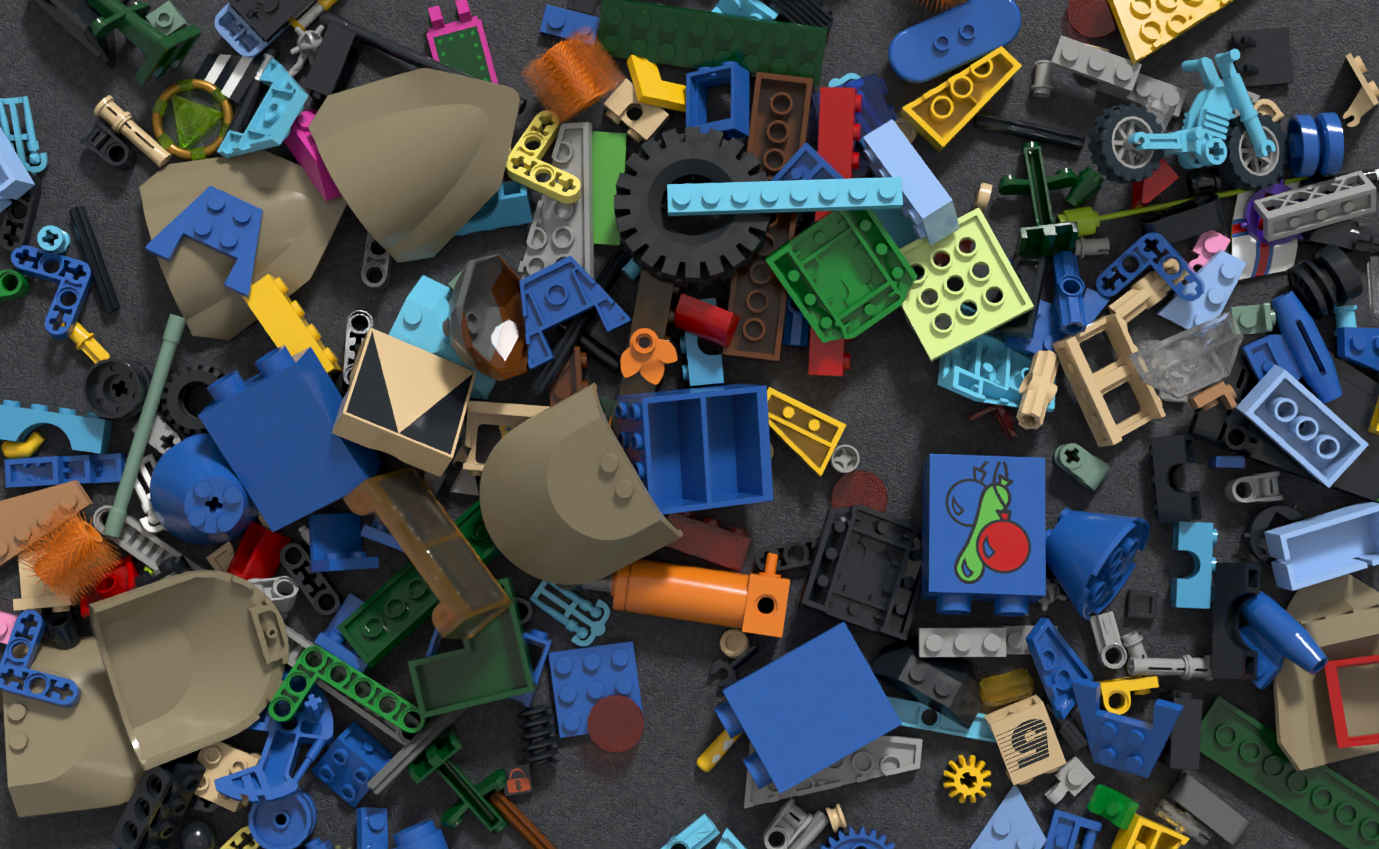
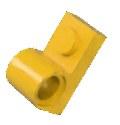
[1095,675,1159,715]

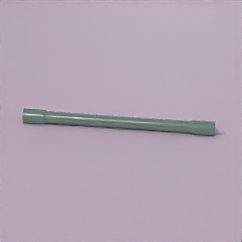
[103,314,187,538]

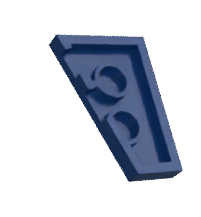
[1337,327,1379,375]

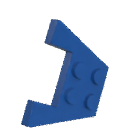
[145,185,263,299]
[519,255,632,370]
[1004,259,1110,364]
[1072,677,1184,778]

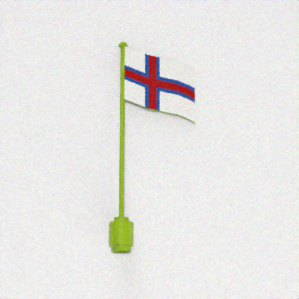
[1056,177,1308,280]

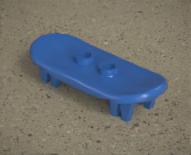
[888,0,1022,84]

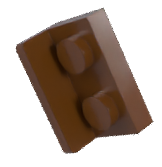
[549,346,589,406]

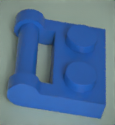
[1042,808,1103,849]

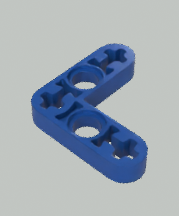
[1096,232,1205,301]
[11,245,93,340]
[0,610,81,708]

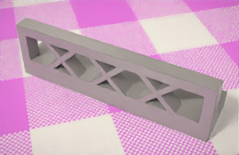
[1254,171,1377,242]

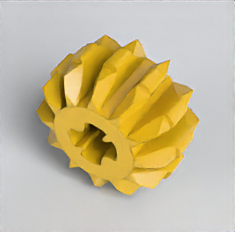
[943,755,991,803]

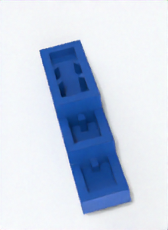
[5,453,126,488]

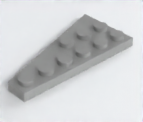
[518,122,594,279]

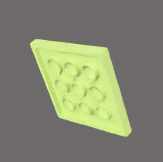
[900,208,1034,362]

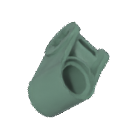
[1054,443,1111,492]

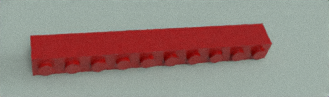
[808,87,862,376]

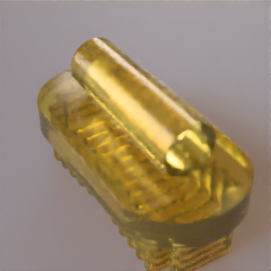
[979,668,1035,707]

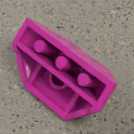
[284,108,342,202]

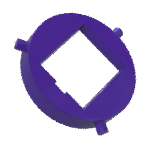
[1240,179,1304,246]

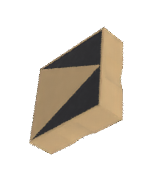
[331,328,476,477]

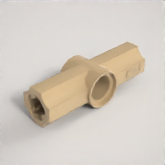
[1107,258,1189,324]
[1016,350,1059,429]

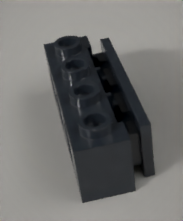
[111,753,206,849]

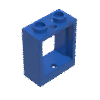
[686,61,749,141]

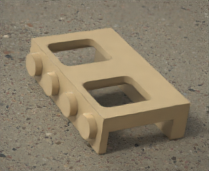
[1052,313,1166,447]
[463,400,551,476]

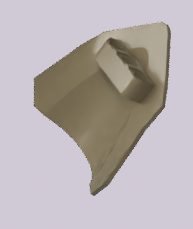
[308,68,520,263]
[139,150,348,340]
[1273,574,1379,771]

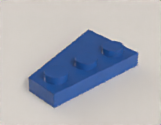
[1025,618,1094,720]

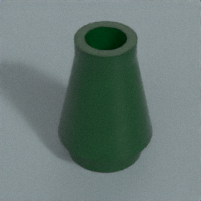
[1064,166,1105,209]

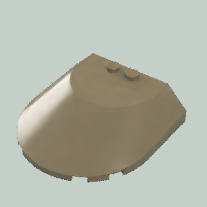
[479,382,683,585]
[89,570,289,770]
[2,635,145,818]

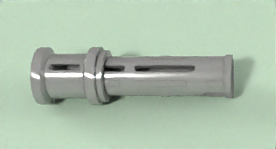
[1127,655,1214,681]

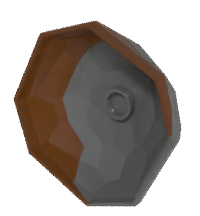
[442,254,529,381]

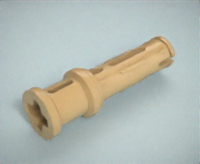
[93,95,172,168]

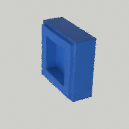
[1209,456,1245,468]

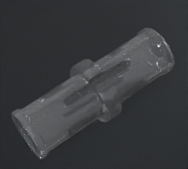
[1154,799,1213,846]

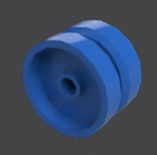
[1286,112,1344,178]
[248,787,318,849]

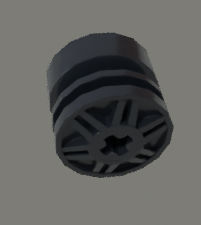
[1286,244,1363,320]
[82,358,153,419]

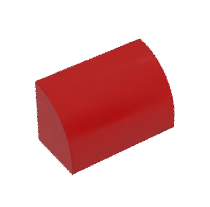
[674,293,740,349]
[226,521,292,580]

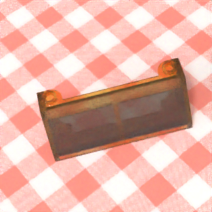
[343,467,513,639]

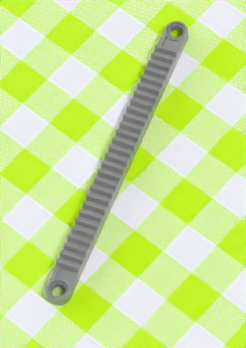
[93,506,425,745]

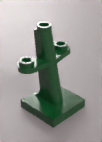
[87,0,202,86]
[998,142,1079,260]
[408,723,507,834]

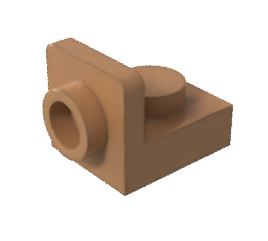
[1188,381,1237,411]

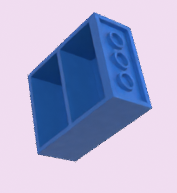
[614,384,773,515]

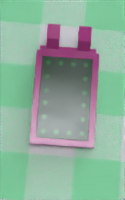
[427,0,498,84]

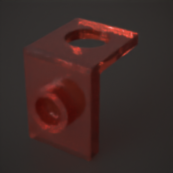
[966,404,1017,439]

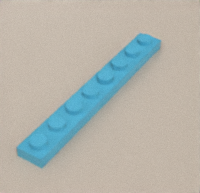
[667,177,903,216]

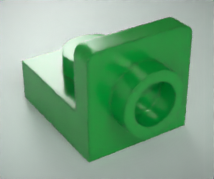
[1087,784,1139,830]

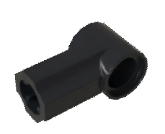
[23,611,80,650]

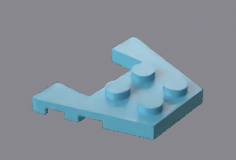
[217,58,309,158]

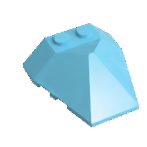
[389,275,497,400]
[937,304,1056,412]

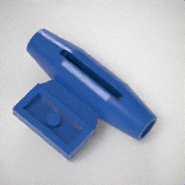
[1241,291,1343,404]
[1239,591,1328,690]

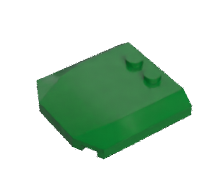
[765,209,918,343]

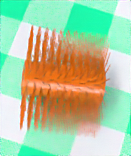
[521,26,625,126]
[13,502,123,607]

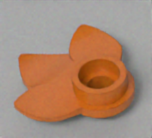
[620,328,677,385]

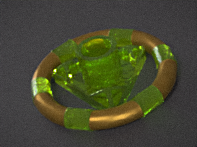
[152,78,234,160]

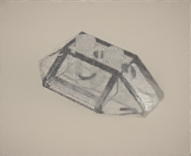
[1128,311,1244,399]

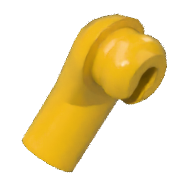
[1,430,46,459]

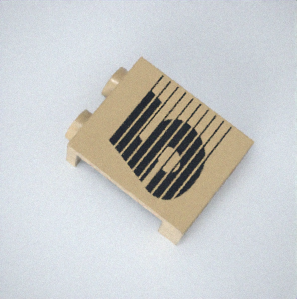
[984,694,1067,785]

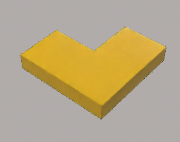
[627,55,686,112]

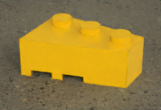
[767,387,846,477]
[1111,813,1190,849]

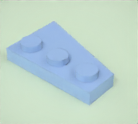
[1155,250,1247,339]

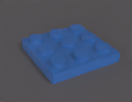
[548,641,645,738]

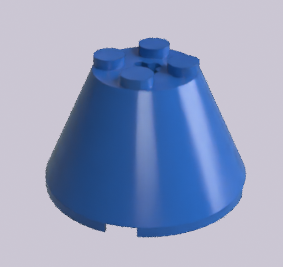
[150,433,259,545]
[1046,508,1150,620]

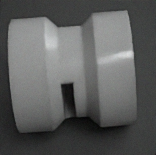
[829,444,860,473]

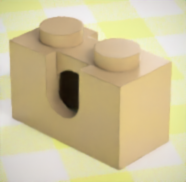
[604,78,669,143]

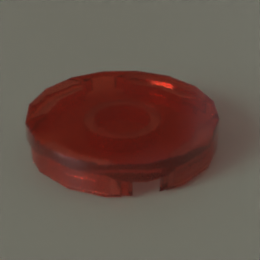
[1067,0,1118,38]
[831,470,888,513]
[588,695,644,752]

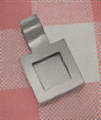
[1044,755,1095,804]

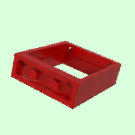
[1324,654,1379,748]

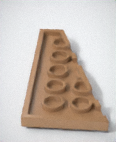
[0,480,93,567]

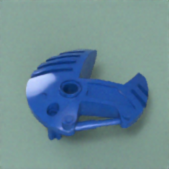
[214,666,334,803]

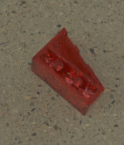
[666,511,751,571]

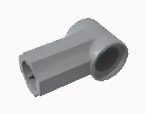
[1089,611,1127,669]

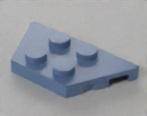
[970,785,1048,849]

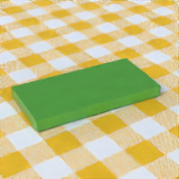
[592,131,627,246]

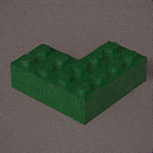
[408,577,537,719]

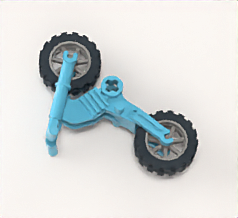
[1088,49,1289,191]

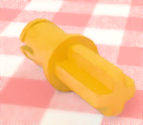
[60,321,110,364]

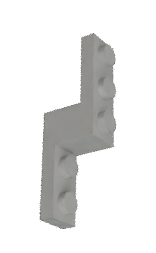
[1050,35,1188,119]
[918,625,1058,657]

